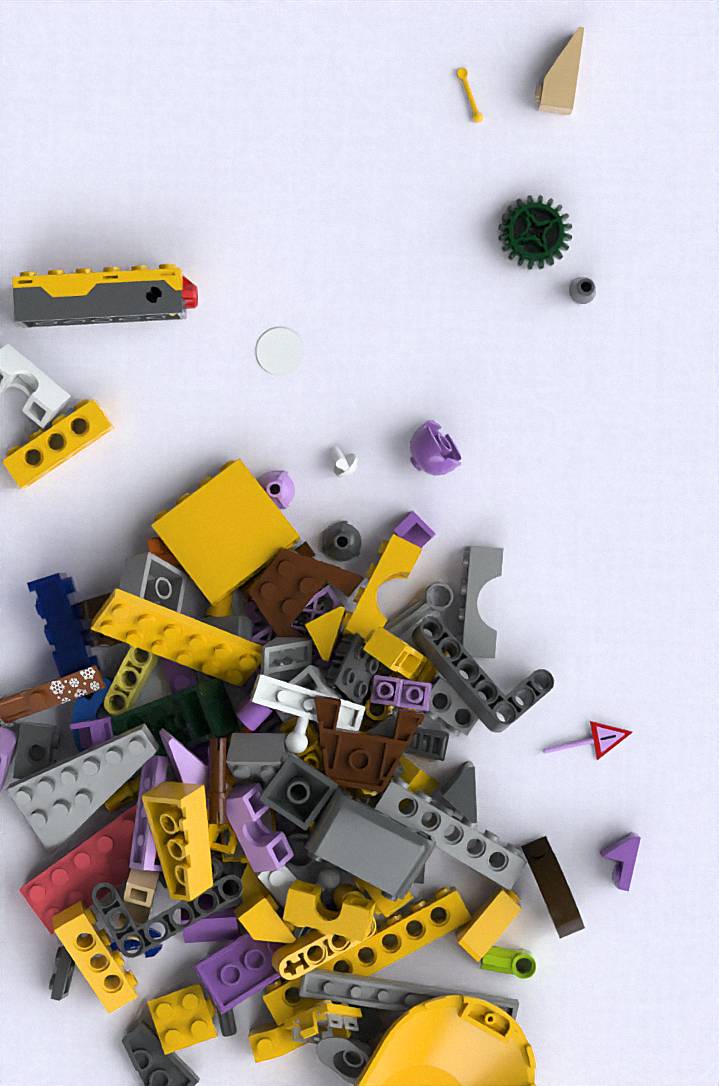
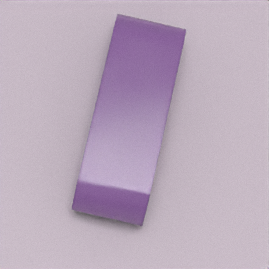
[236,687,274,731]

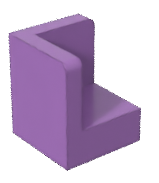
[393,511,436,548]
[69,716,113,749]

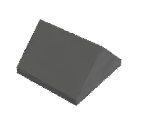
[440,761,477,823]

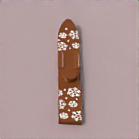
[0,664,106,726]

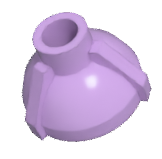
[258,470,295,509]

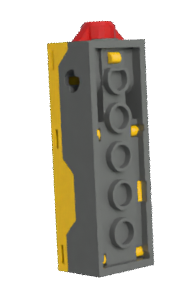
[12,264,198,328]

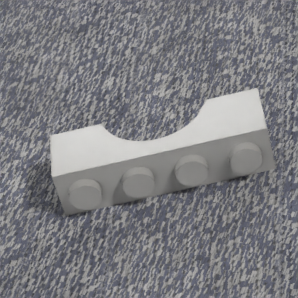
[457,546,504,658]

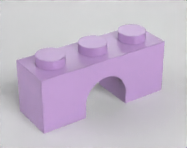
[226,783,294,872]

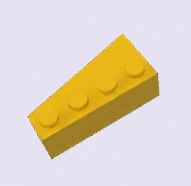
[141,781,213,901]

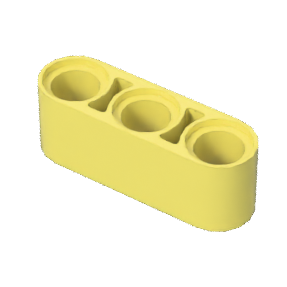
[104,646,160,715]

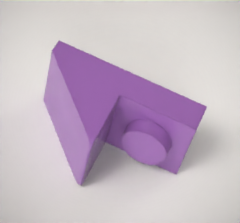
[600,833,641,891]

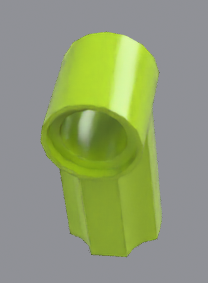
[480,946,536,979]

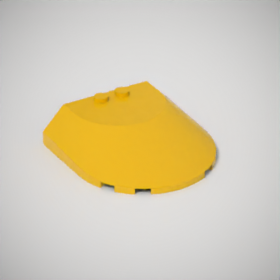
[354,995,536,1086]

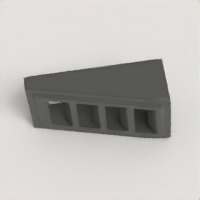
[404,727,449,761]

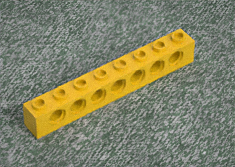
[262,886,472,1026]

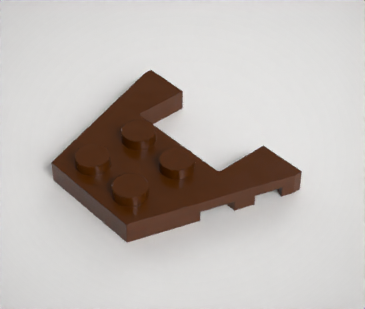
[247,547,364,638]
[314,695,424,792]

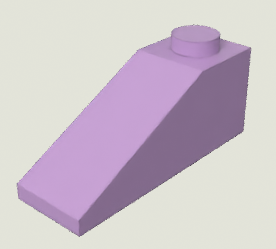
[159,728,229,810]

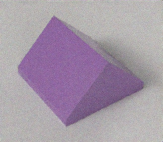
[181,894,240,943]

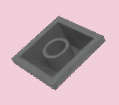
[259,752,338,831]

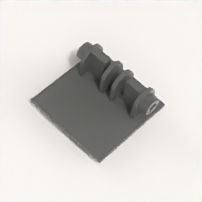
[325,633,379,705]

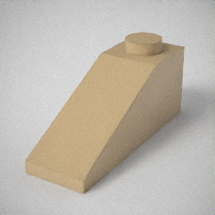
[534,27,584,115]

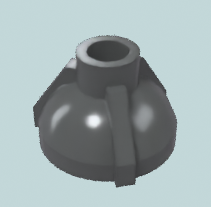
[322,521,361,561]

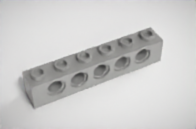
[368,776,527,890]

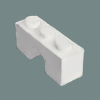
[0,343,71,428]

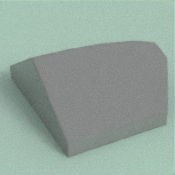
[261,637,313,683]

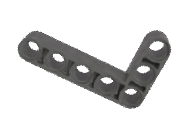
[412,616,554,733]
[92,875,243,958]

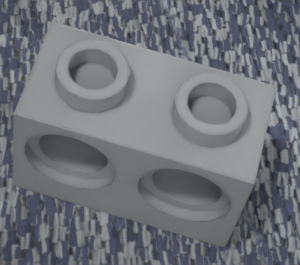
[422,676,479,736]

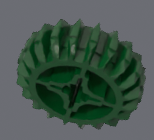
[498,195,572,270]

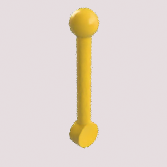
[457,68,483,123]

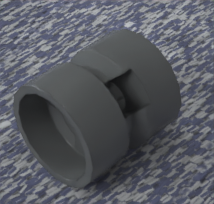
[285,828,314,869]

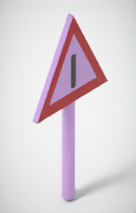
[543,721,633,760]

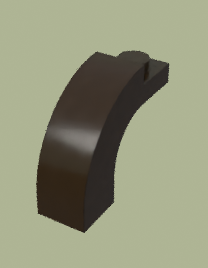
[521,836,585,939]

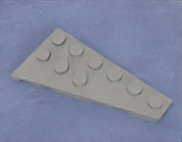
[6,723,159,855]

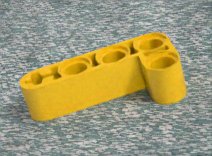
[271,884,376,980]

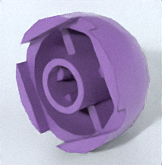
[410,420,462,476]

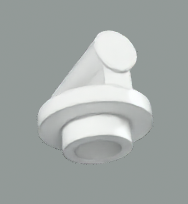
[330,447,358,477]

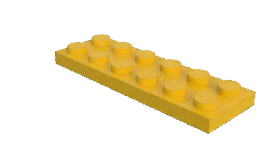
[91,588,262,687]

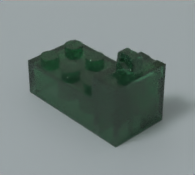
[110,678,240,757]

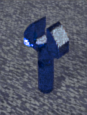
[110,928,163,958]

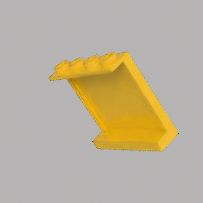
[151,458,301,607]

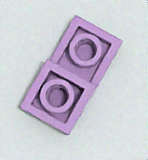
[370,675,432,711]

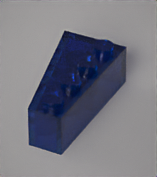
[27,572,102,677]

